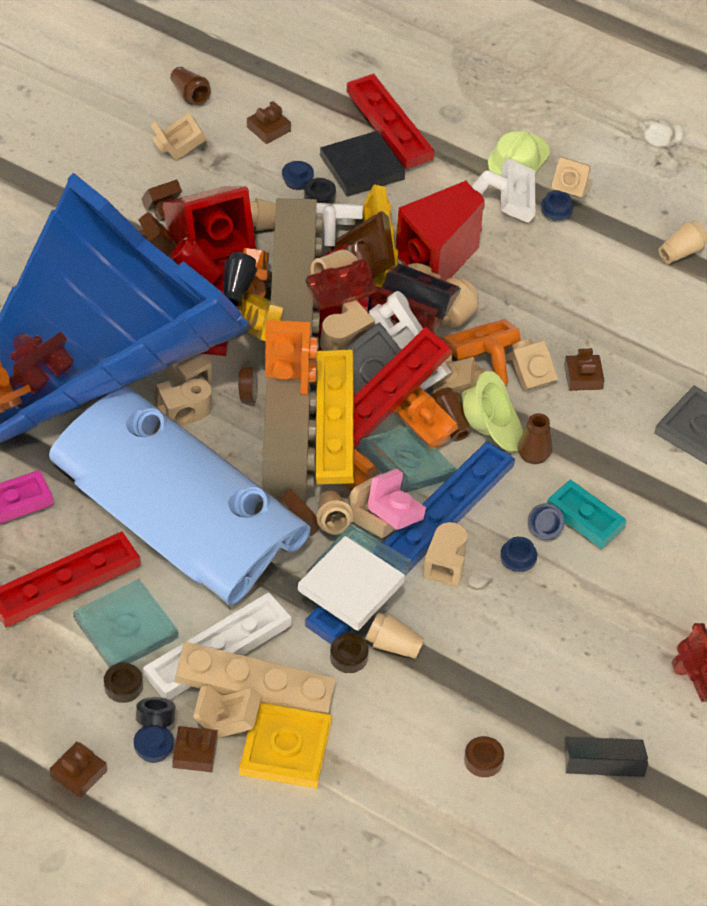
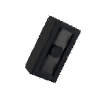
[381,263,461,319]
[564,736,648,777]

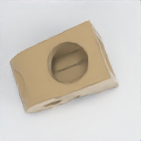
[320,298,375,351]
[164,354,212,386]
[155,378,212,426]
[423,522,467,587]

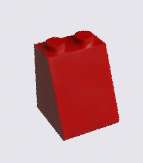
[395,180,485,281]
[163,186,256,260]

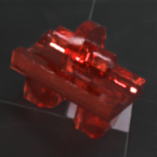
[305,259,377,311]
[9,331,74,395]
[671,623,707,702]

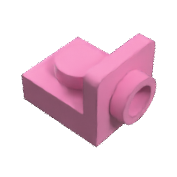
[367,469,426,530]

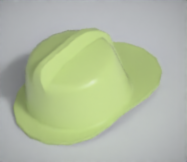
[488,130,550,175]
[461,371,523,452]

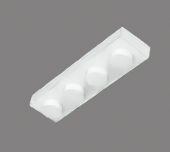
[143,592,291,700]

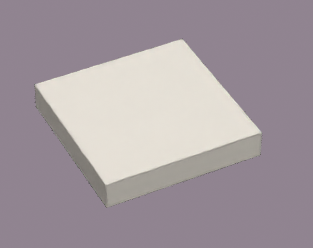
[298,536,405,631]

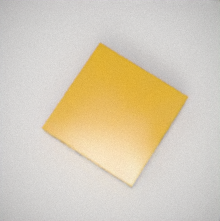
[239,702,333,789]

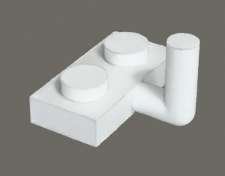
[472,158,536,223]
[316,203,363,246]

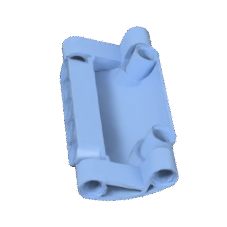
[49,386,310,605]

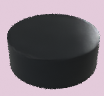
[304,178,336,203]
[136,697,176,728]

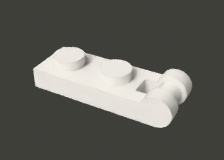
[369,291,451,391]

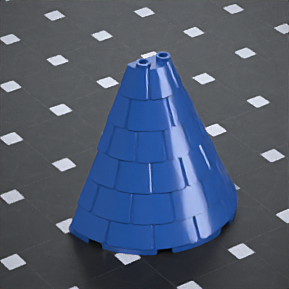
[0,172,251,443]

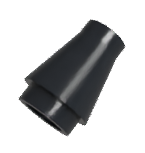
[223,252,258,307]

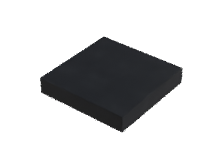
[320,130,405,196]

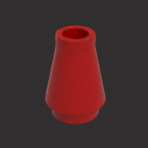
[170,237,222,284]

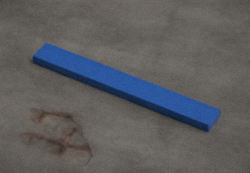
[305,441,515,644]

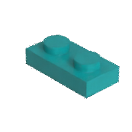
[547,479,627,549]

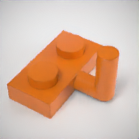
[443,319,521,385]

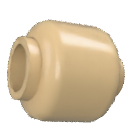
[430,278,478,328]

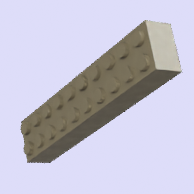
[262,198,323,505]

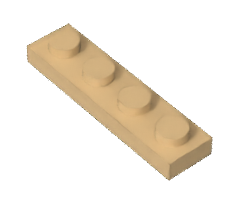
[174,641,336,714]

